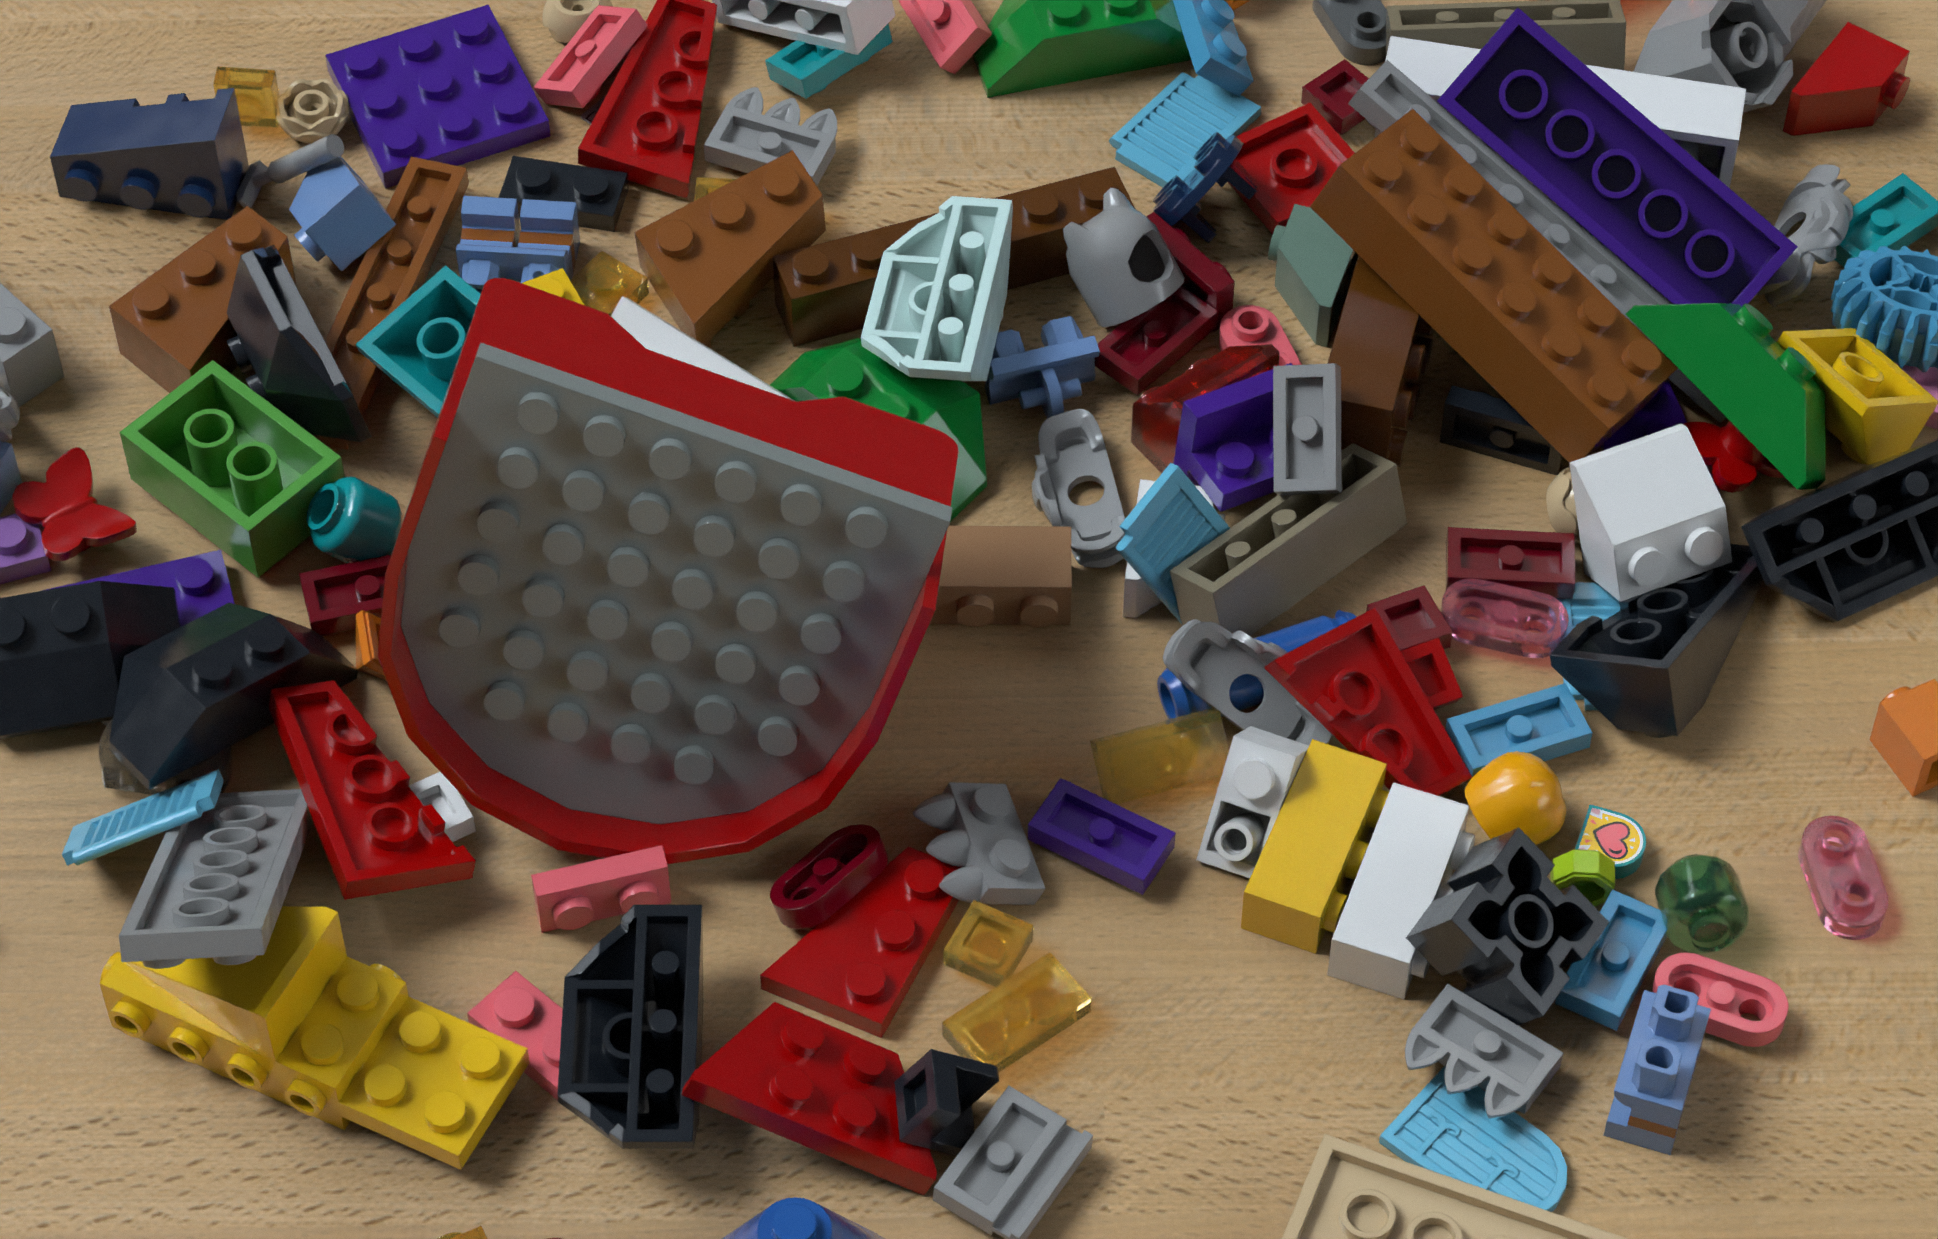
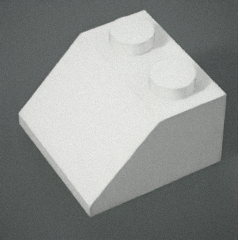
[1569,423,1732,602]

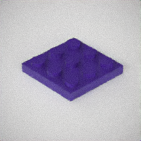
[325,5,551,189]

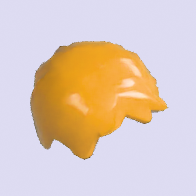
[1464,751,1567,845]

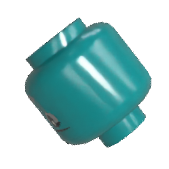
[306,476,402,563]

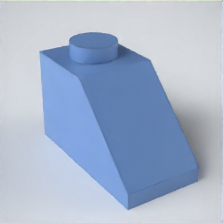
[289,156,396,271]

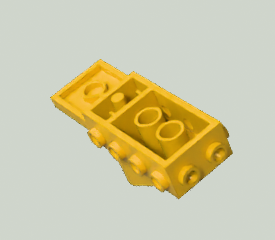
[99,906,530,1170]

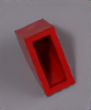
[1783,22,1910,136]

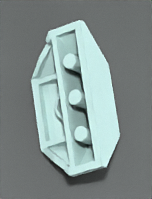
[861,196,1013,381]

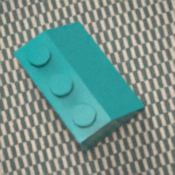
[355,265,481,418]

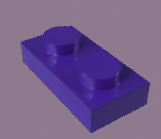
[1028,778,1176,895]

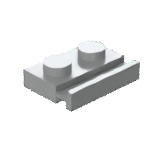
[933,1085,1093,1239]

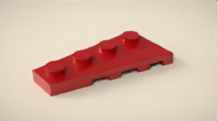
[578,0,717,199]
[269,680,476,900]

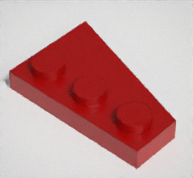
[1264,608,1472,796]
[760,846,962,1038]

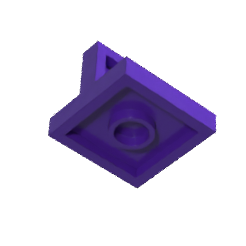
[1173,363,1292,512]

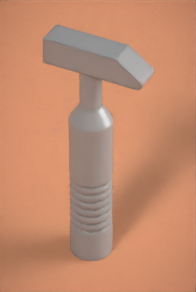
[236,134,344,208]

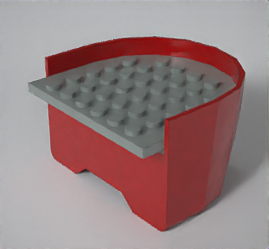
[377,278,959,865]

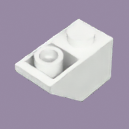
[1196,726,1309,878]

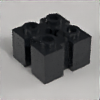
[1406,827,1609,1025]

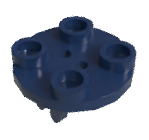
[1153,132,1258,243]

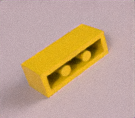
[1241,739,1389,954]

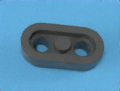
[1312,0,1386,65]

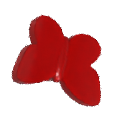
[1683,421,1784,493]
[12,447,137,561]

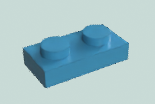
[1173,0,1254,97]
[1445,683,1593,781]
[1555,889,1674,1031]

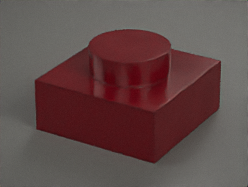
[1301,59,1369,135]
[1366,585,1453,651]

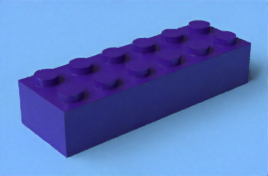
[1437,7,1798,307]

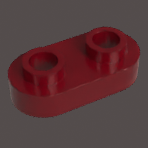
[770,824,888,930]

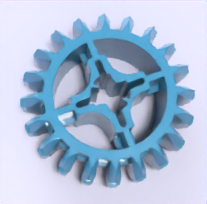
[1831,246,1938,372]

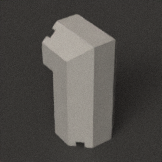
[1633,0,1827,113]

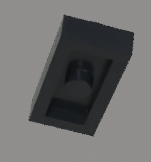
[498,156,629,232]
[1440,385,1564,475]

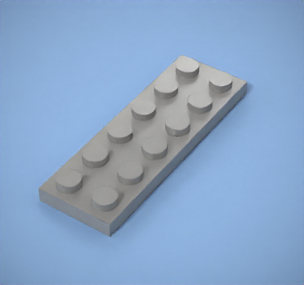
[119,789,313,969]

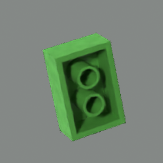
[120,360,345,578]

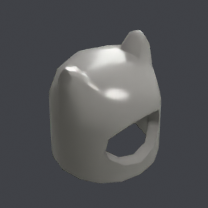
[1063,188,1185,327]

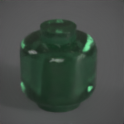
[1655,854,1749,954]

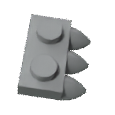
[704,87,837,186]
[913,782,1046,905]
[1405,984,1564,1119]

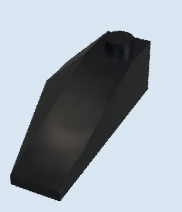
[1550,544,1764,738]

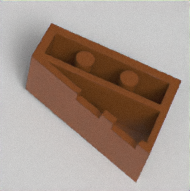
[634,150,826,348]
[109,206,296,393]

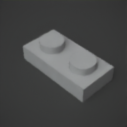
[1273,363,1342,495]

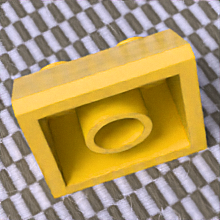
[1777,328,1938,465]

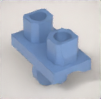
[985,316,1100,419]

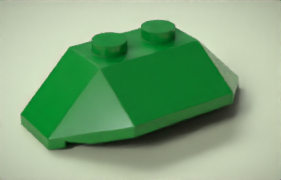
[973,0,1191,98]
[1626,303,1826,490]
[770,337,988,522]

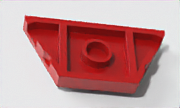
[681,1002,937,1195]

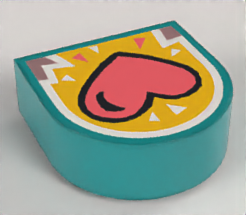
[1575,804,1646,879]

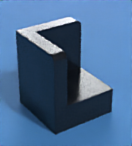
[894,1049,999,1155]

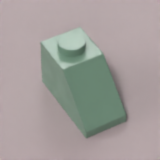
[1268,204,1358,347]

